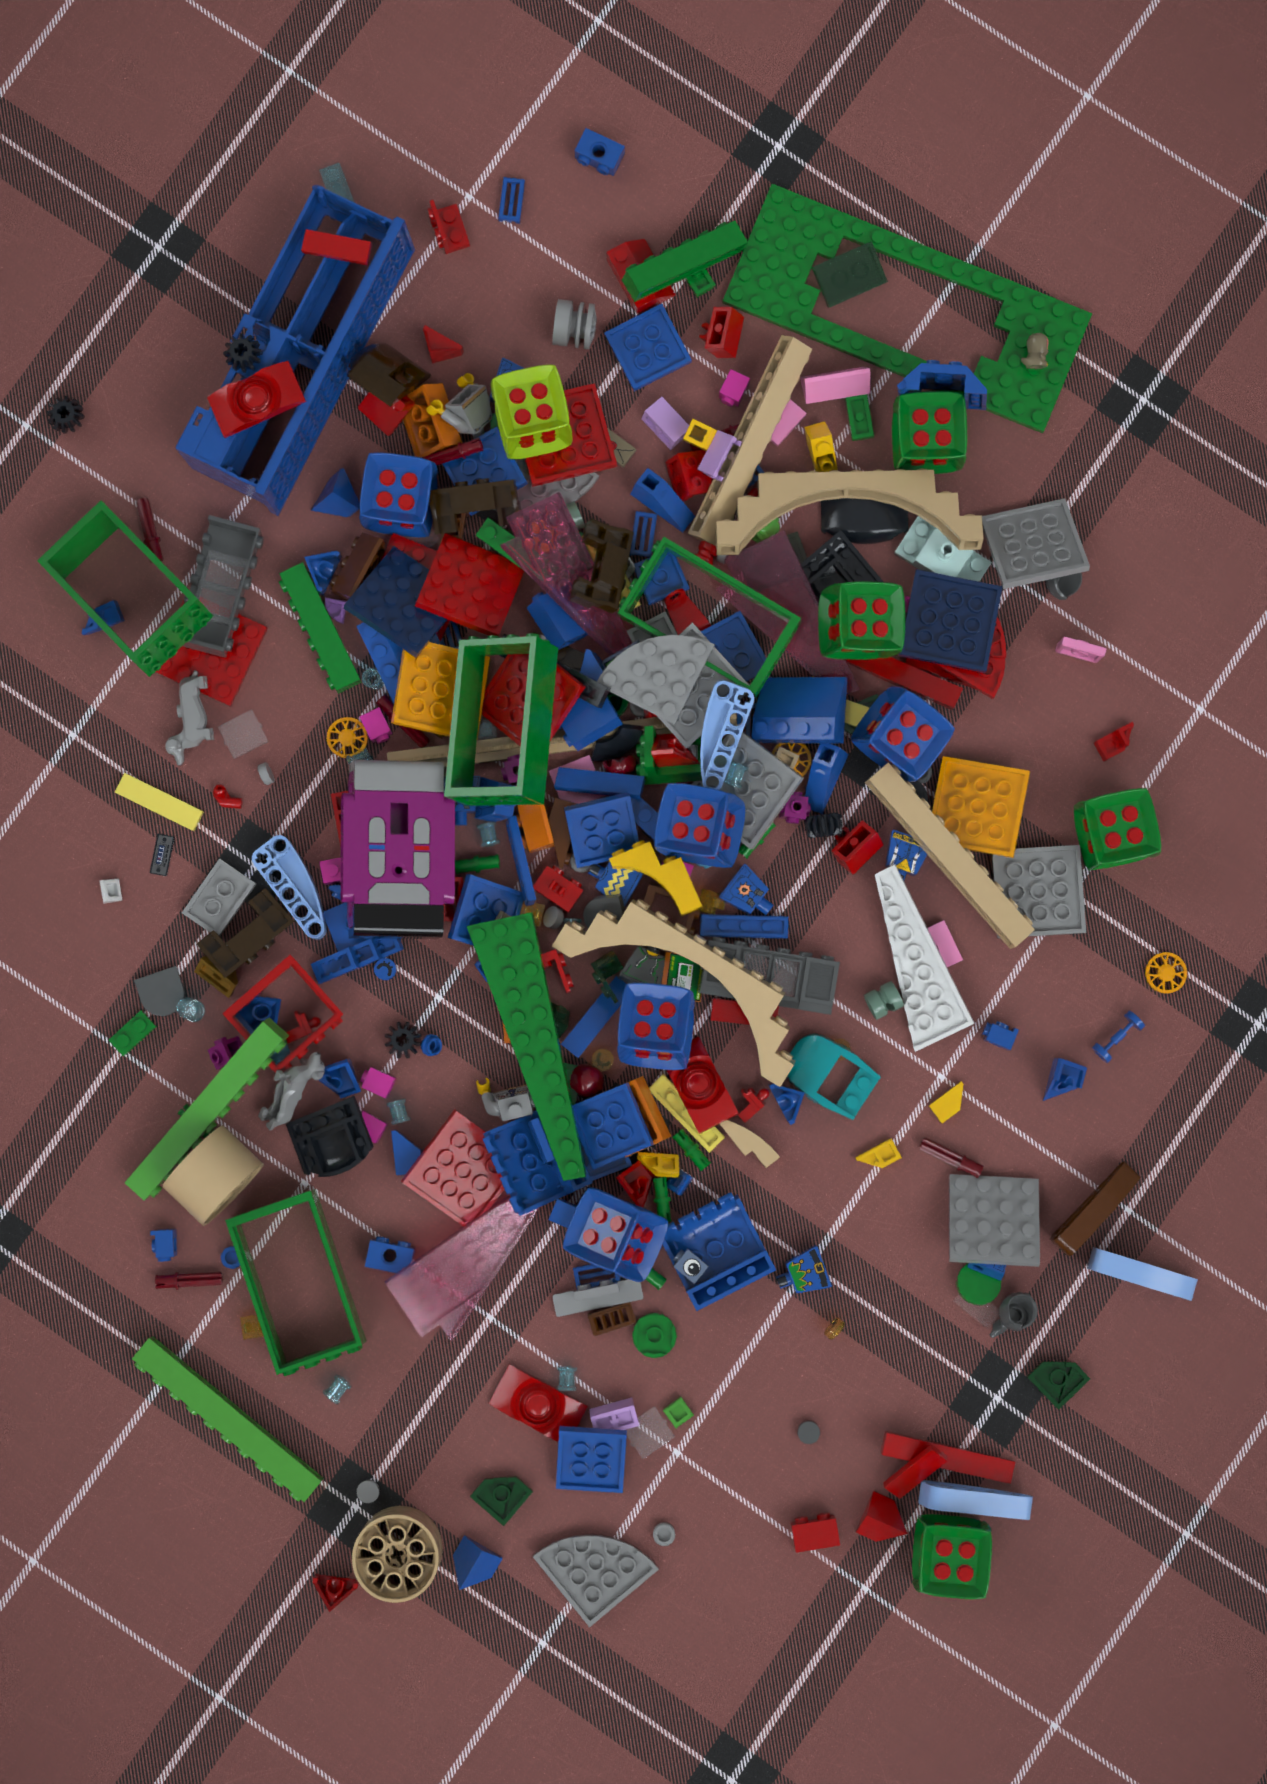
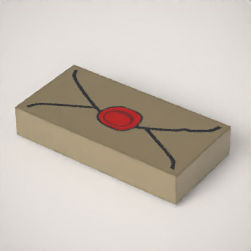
[607,428,636,468]

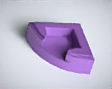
[325,597,347,624]

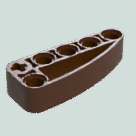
[1050,1161,1141,1256]

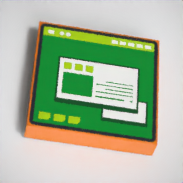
[662,952,702,1002]

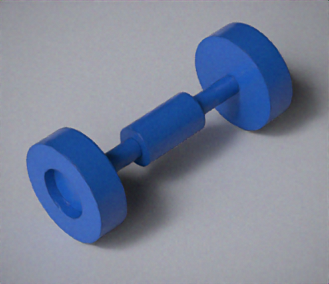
[1092,1010,1145,1063]

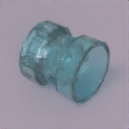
[177,997,205,1022]

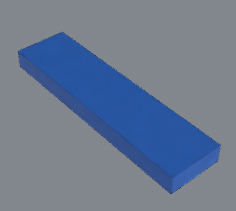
[554,767,645,799]
[505,816,536,906]
[700,914,788,939]

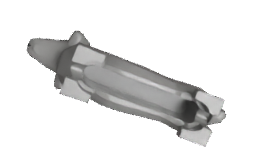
[165,670,215,766]
[258,1052,325,1130]

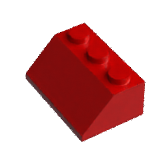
[606,239,675,316]

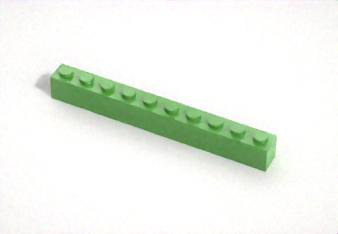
[125,1017,289,1201]
[132,1336,324,1502]

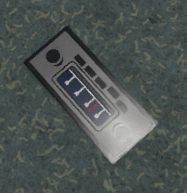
[150,834,175,876]

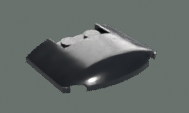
[821,498,908,544]
[800,530,883,607]
[286,1096,374,1177]

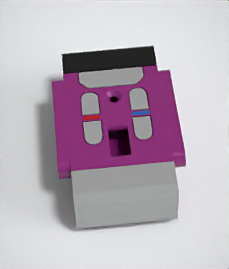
[341,760,455,940]

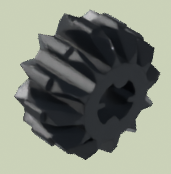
[223,333,262,373]
[46,396,85,434]
[805,813,843,838]
[385,1022,422,1059]

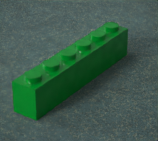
[622,220,748,302]
[278,562,362,694]

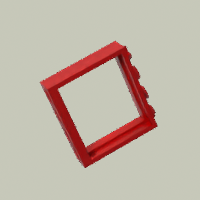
[222,954,344,1074]

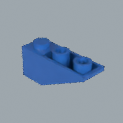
[630,468,695,533]
[805,743,849,814]

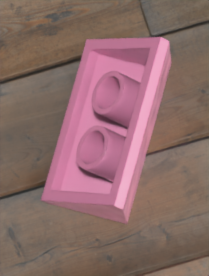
[800,367,870,404]

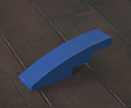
[311,929,404,984]
[561,976,626,1058]

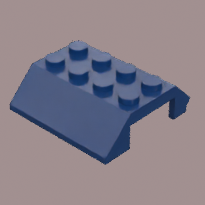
[897,360,987,410]
[483,1110,592,1216]
[663,1192,776,1311]

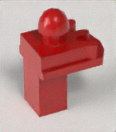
[286,1010,321,1044]
[738,1088,769,1123]

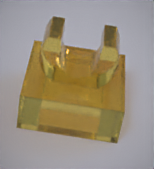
[698,889,726,915]
[520,902,545,927]
[240,1314,264,1340]

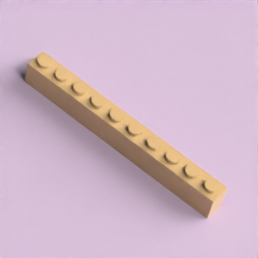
[688,335,812,546]
[865,763,1035,949]

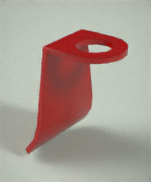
[664,589,711,635]

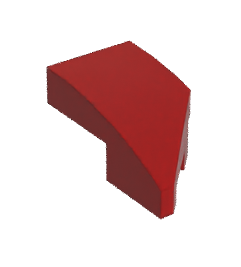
[1093,721,1134,762]

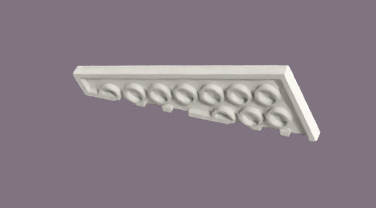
[875,864,975,1052]

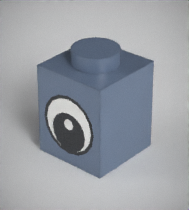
[673,1248,709,1284]

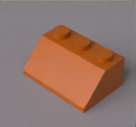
[403,383,462,458]
[515,805,555,853]
[625,1076,671,1158]

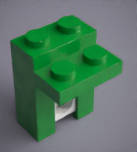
[636,726,702,785]

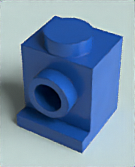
[982,1021,1019,1050]
[150,1229,177,1262]

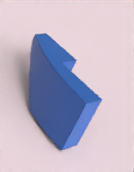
[82,600,125,635]

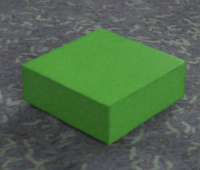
[663,1396,694,1428]

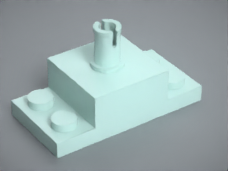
[894,516,992,582]

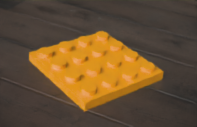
[391,642,490,738]
[932,756,1030,858]

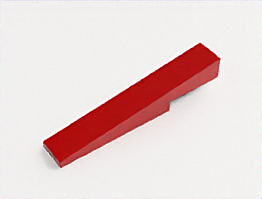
[840,657,963,710]
[880,1431,1016,1484]

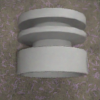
[552,299,597,349]

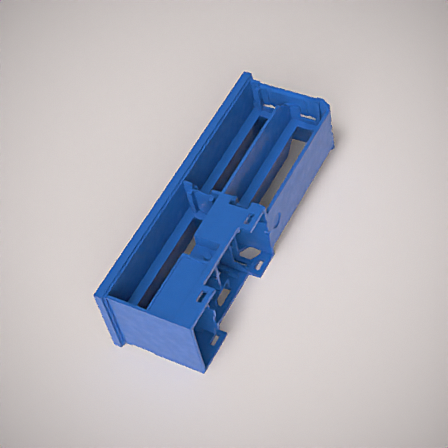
[175,185,415,516]

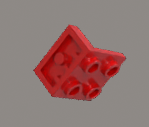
[427,200,470,254]
[358,392,415,436]
[665,450,713,502]
[541,949,574,994]

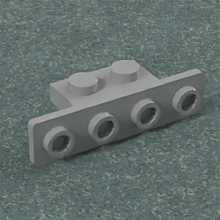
[553,1279,643,1317]

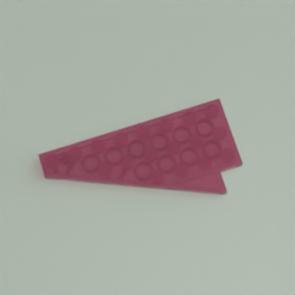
[500,492,632,656]
[716,530,860,696]
[384,1195,540,1341]

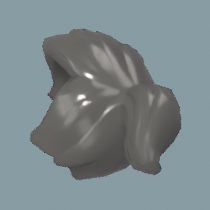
[1045,573,1082,600]
[989,1292,1038,1338]

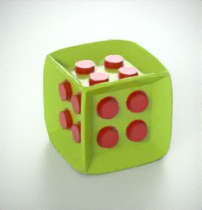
[491,365,573,459]

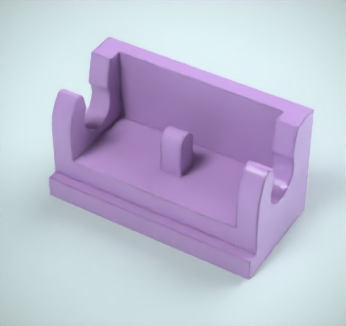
[642,397,689,450]
[698,430,742,482]
[589,1397,639,1430]

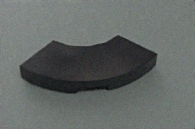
[591,724,643,761]

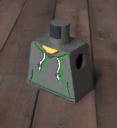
[618,946,665,984]

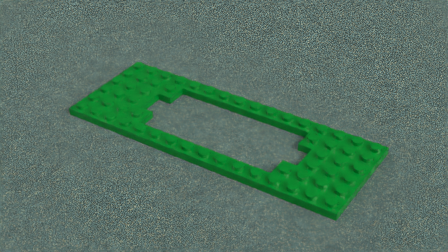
[722,184,1092,434]

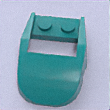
[787,1034,881,1120]

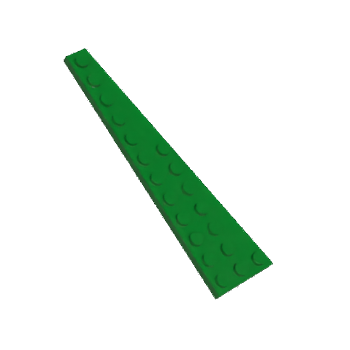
[466,912,587,1181]

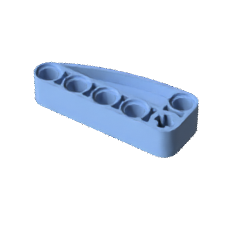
[700,679,754,790]
[252,835,327,940]
[1087,1247,1198,1301]
[918,1480,1033,1520]

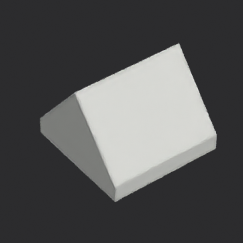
[100,879,122,904]

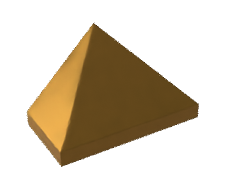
[194,956,238,998]

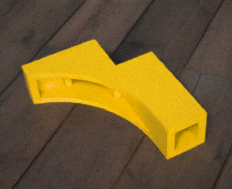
[609,840,702,917]

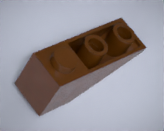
[549,797,578,869]

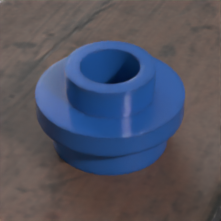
[421,1034,442,1056]

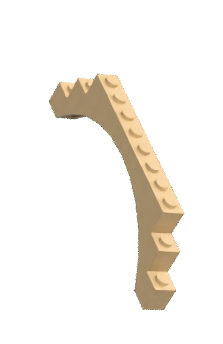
[716,468,984,555]
[552,899,795,1087]

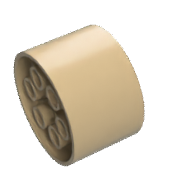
[162,1125,264,1226]
[352,1506,443,1603]

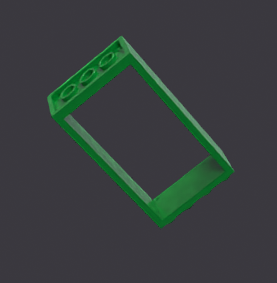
[37,500,213,677]
[618,537,801,698]
[444,633,558,806]
[225,1189,367,1377]

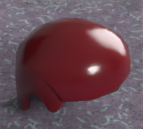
[602,754,638,775]
[570,1064,605,1098]

